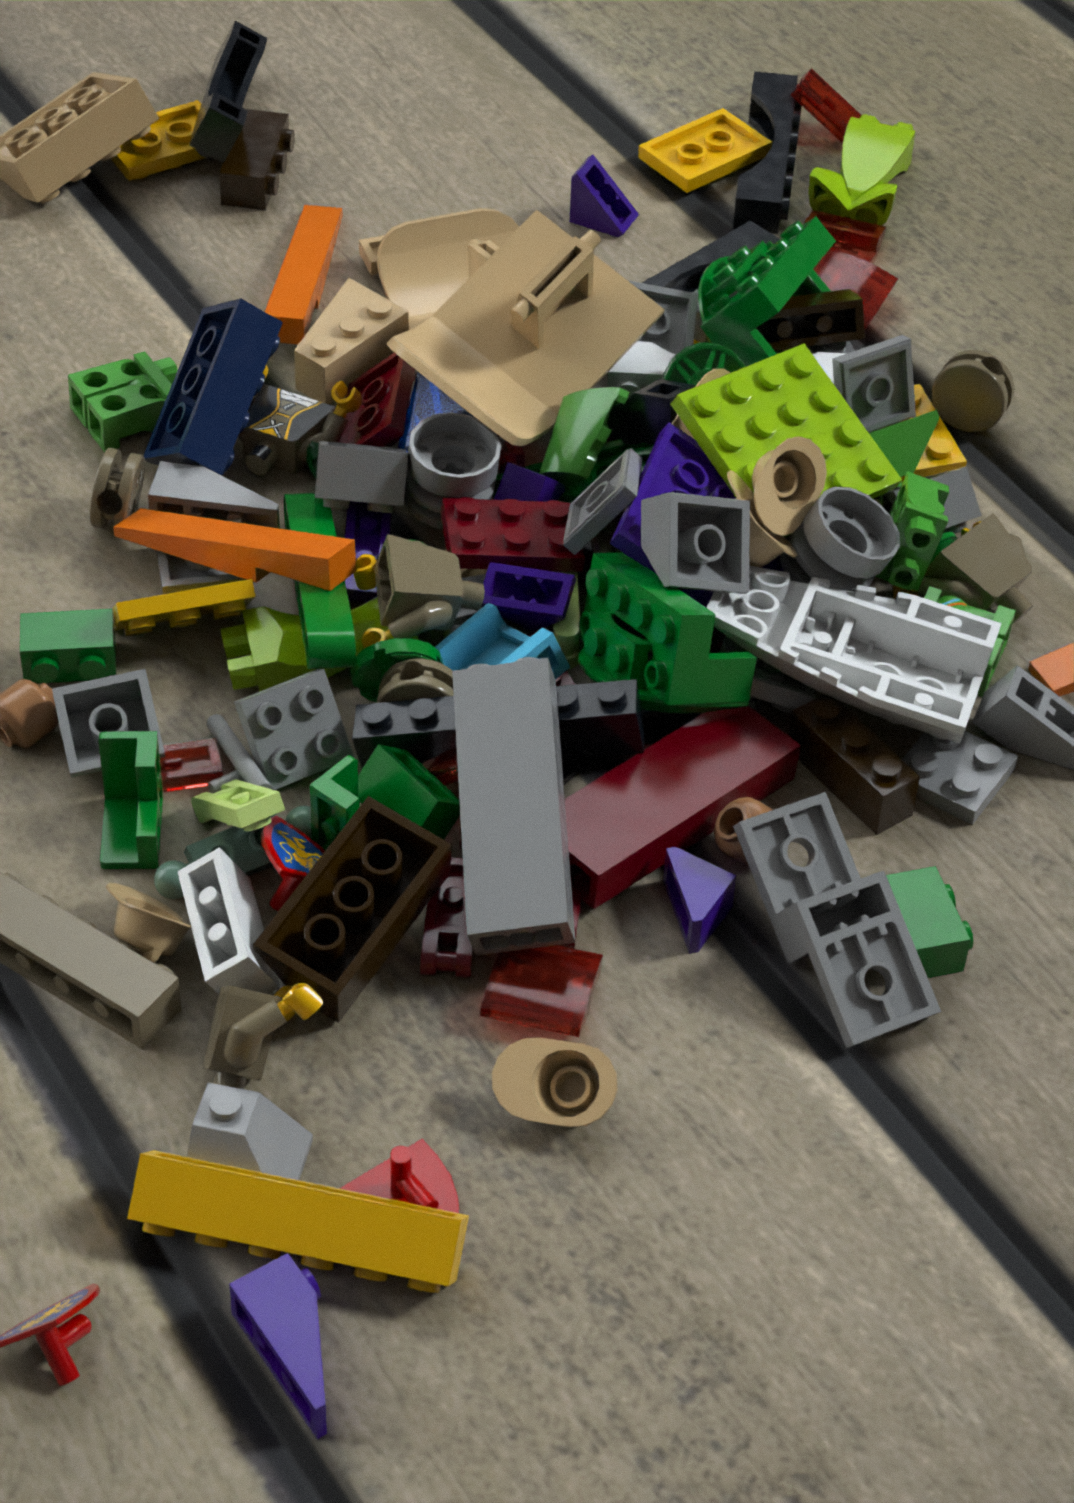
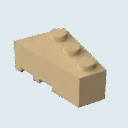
[294,278,409,404]

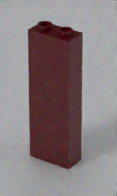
[565,706,801,909]

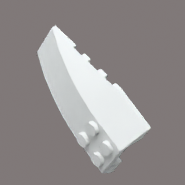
[706,566,1002,744]

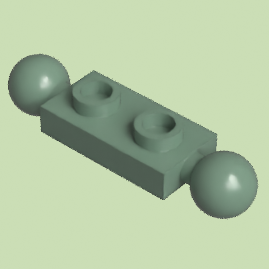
[154,806,312,900]

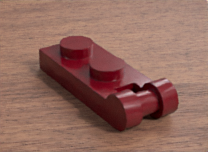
[420,857,474,978]

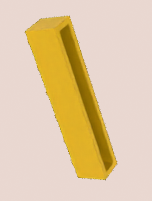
[127,1150,469,1293]

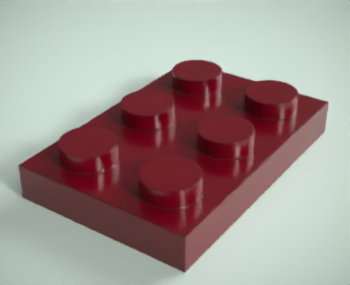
[339,353,416,447]
[441,497,585,572]

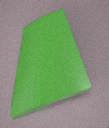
[539,387,629,487]

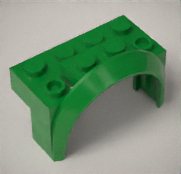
[698,216,836,366]
[578,552,757,714]

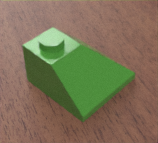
[869,410,940,487]

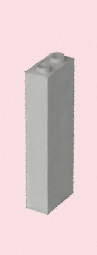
[452,657,576,956]

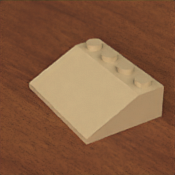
[0,72,159,203]

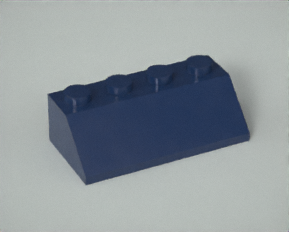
[143,298,283,476]

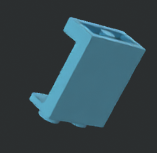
[435,603,570,680]

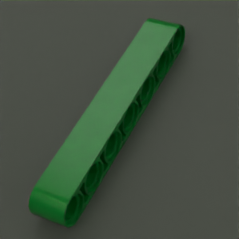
[284,493,356,669]

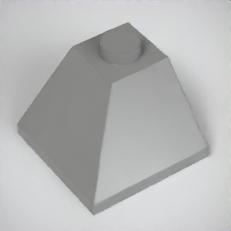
[187,1082,313,1180]

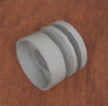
[404,412,501,529]
[780,486,900,592]

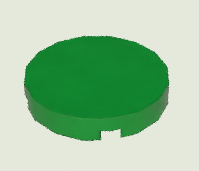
[351,638,443,702]

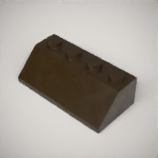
[253,796,452,1023]

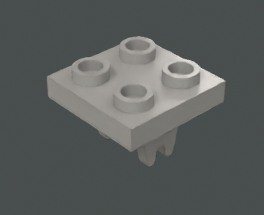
[234,669,354,790]

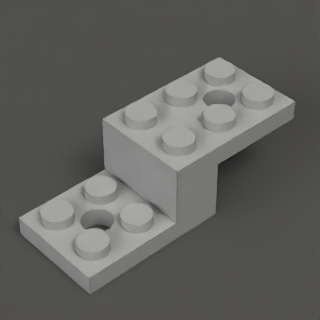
[733,792,941,1048]

